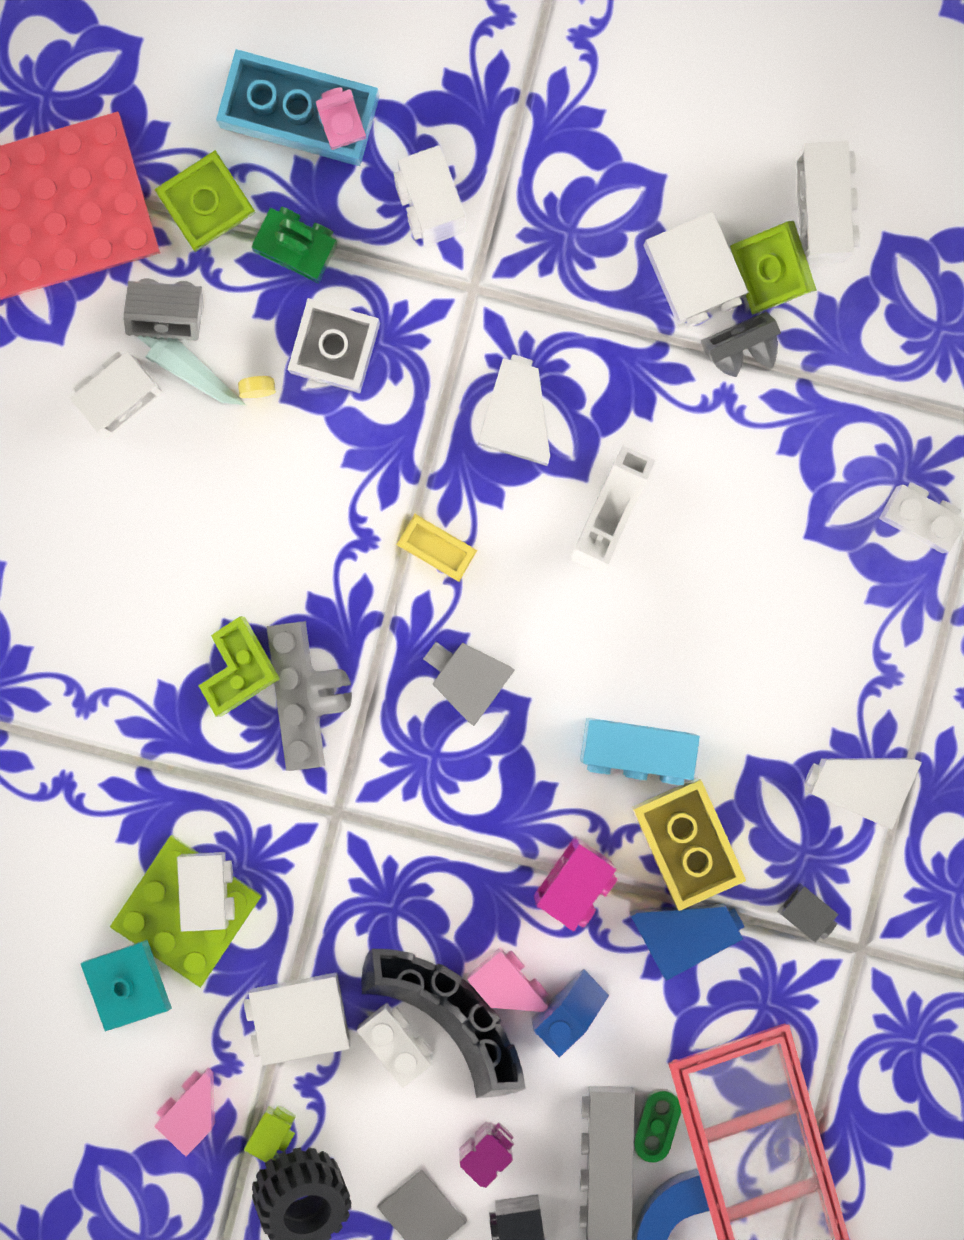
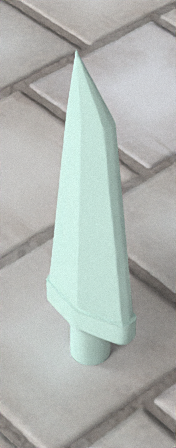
[137,335,247,406]

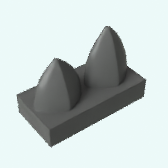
[701,311,781,377]

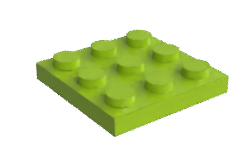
[110,835,262,988]

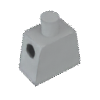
[423,642,515,726]

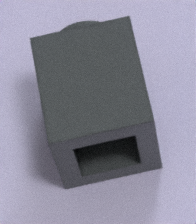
[777,883,839,943]

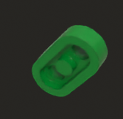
[634,1089,681,1163]

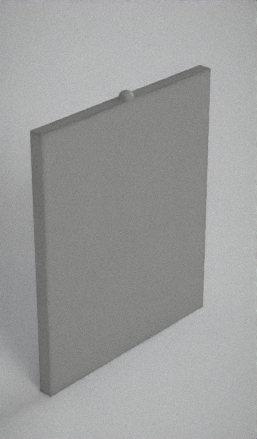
[377,1170,467,1240]

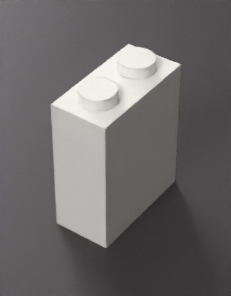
[644,211,748,327]
[244,972,351,1066]

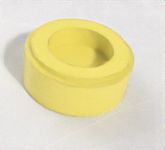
[238,376,276,398]

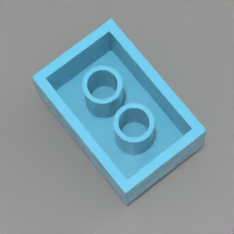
[580,717,700,786]

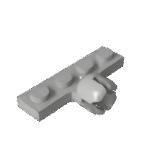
[267,621,352,771]

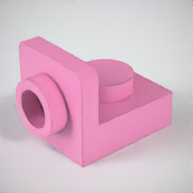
[316,88,366,150]

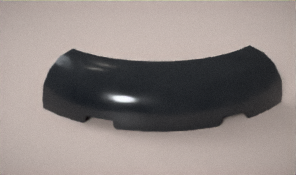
[361,948,526,1098]

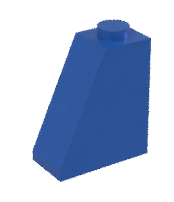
[629,903,745,981]
[531,969,609,1058]

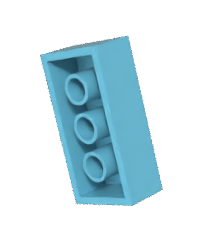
[216,49,380,166]

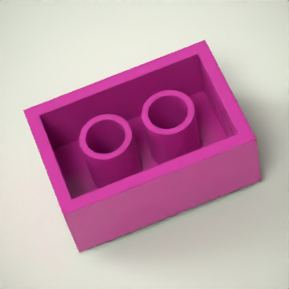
[534,836,618,932]

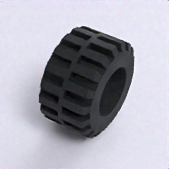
[252,1147,352,1240]

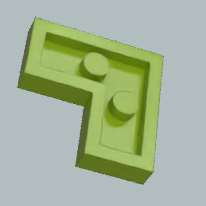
[199,616,280,717]

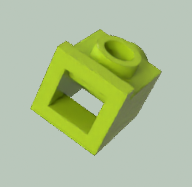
[244,1105,296,1163]

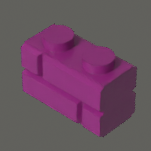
[459,1121,515,1188]

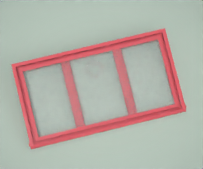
[668,1024,849,1240]

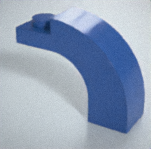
[634,1168,710,1240]

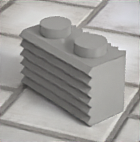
[123,278,203,341]

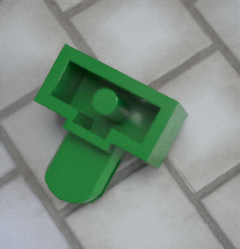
[251,206,338,284]

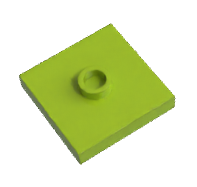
[154,150,256,252]
[729,220,817,315]

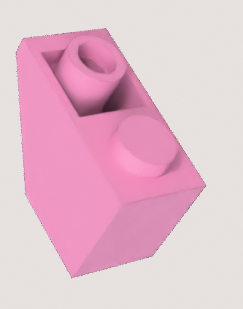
[467,947,549,1012]
[154,1067,215,1156]

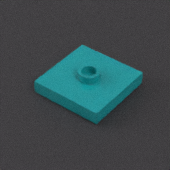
[80,940,172,1032]

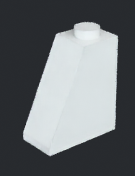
[478,355,550,466]
[805,758,922,829]

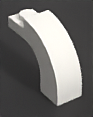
[570,445,656,575]

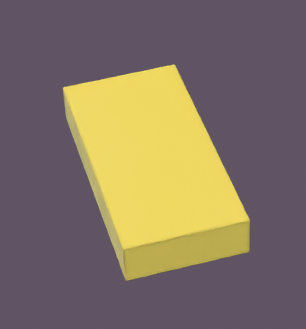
[396,514,478,582]

